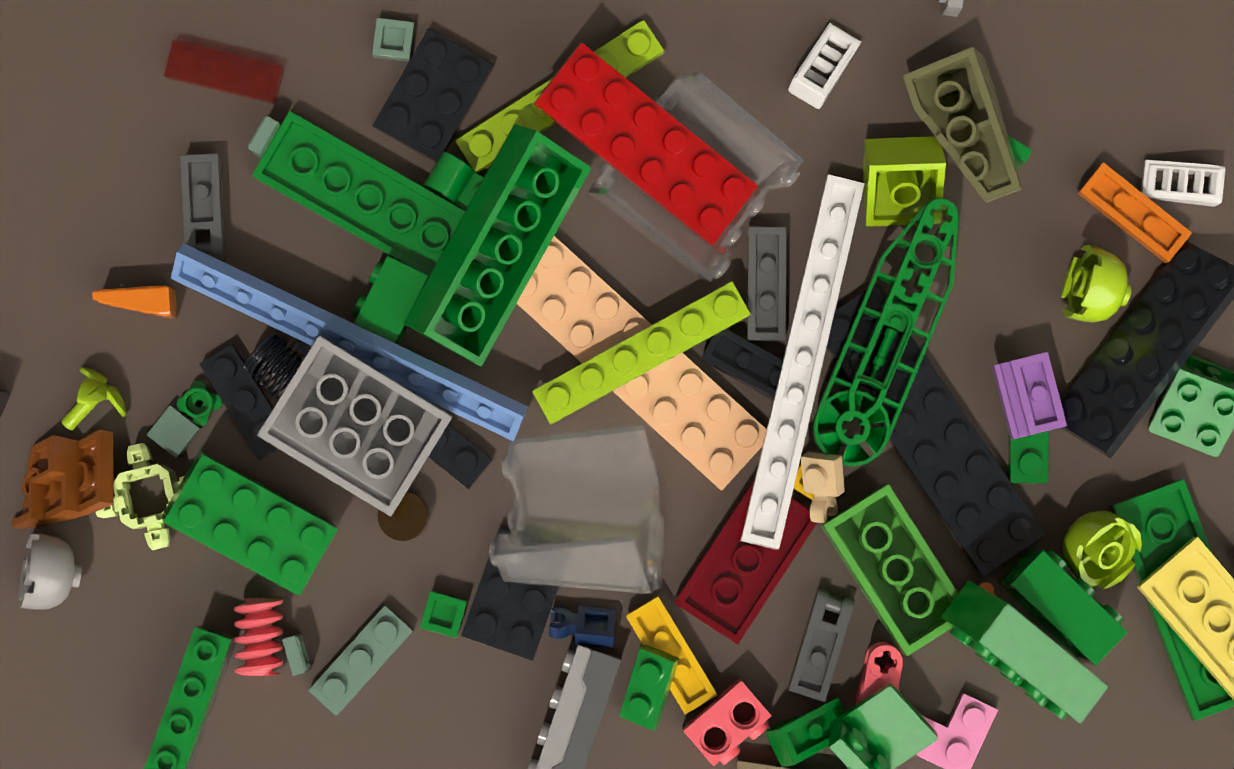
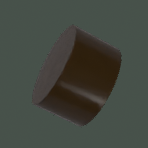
[378,492,430,541]

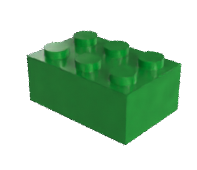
[998,549,1128,666]

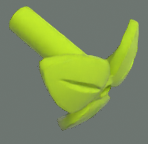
[61,367,126,430]

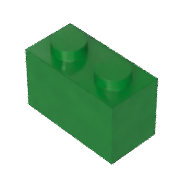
[352,256,429,345]

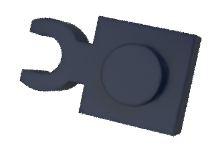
[549,605,616,647]

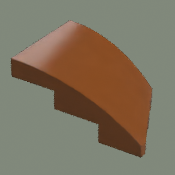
[12,429,114,529]

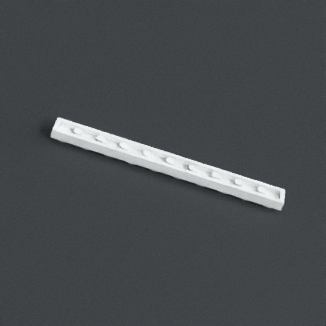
[740,174,865,550]

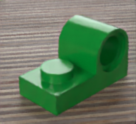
[424,152,484,211]
[765,698,845,767]

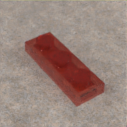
[164,40,284,105]

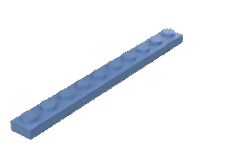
[171,243,529,441]

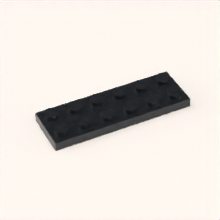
[1061,241,1234,459]

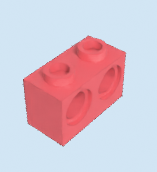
[682,678,771,766]

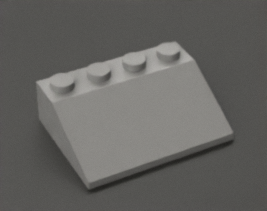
[257,336,452,516]

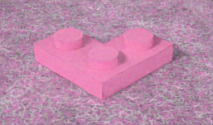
[916,692,998,769]

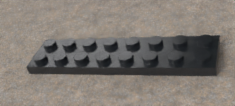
[826,284,1046,577]

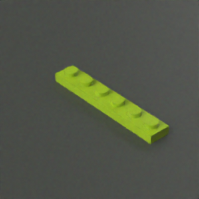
[455,20,664,174]
[532,281,751,425]

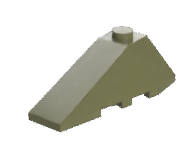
[903,47,1022,203]

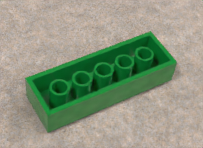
[403,124,592,367]

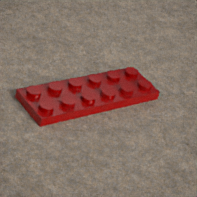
[533,43,758,246]

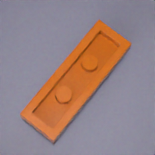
[1077,162,1192,264]

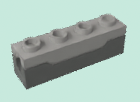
[528,644,622,769]

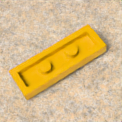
[626,596,717,715]

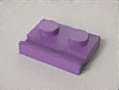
[992,352,1067,440]

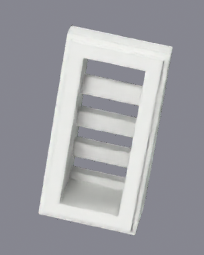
[788,23,861,109]
[1141,160,1226,207]

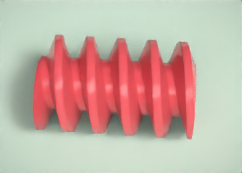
[234,597,283,676]

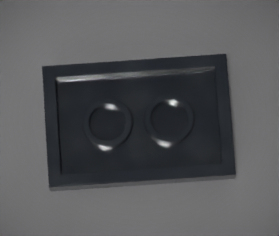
[372,29,494,163]
[461,528,571,661]

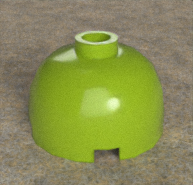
[1061,245,1132,323]
[1062,511,1142,589]

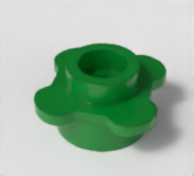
[177,381,223,426]

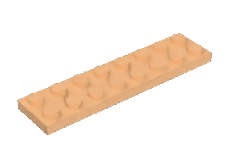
[517,236,767,491]

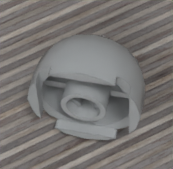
[19,532,82,610]

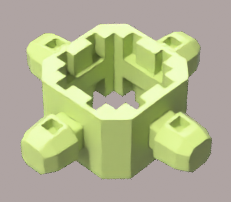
[96,443,184,550]

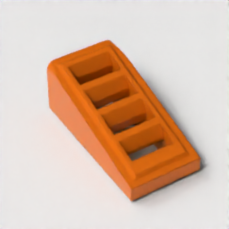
[92,285,177,318]

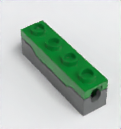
[144,625,237,769]

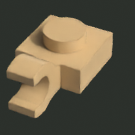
[801,451,845,524]

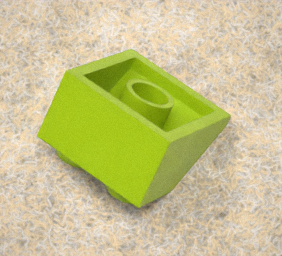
[863,136,946,227]

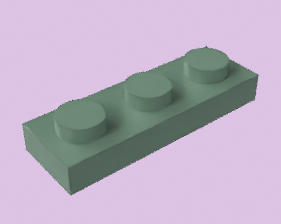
[308,605,414,716]

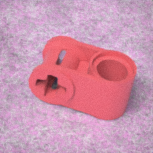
[855,641,903,705]

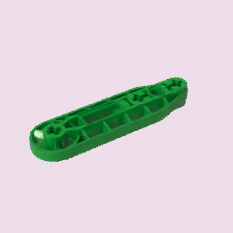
[812,198,959,467]

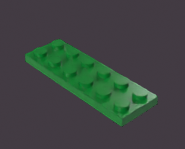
[251,111,466,276]
[1110,479,1234,721]

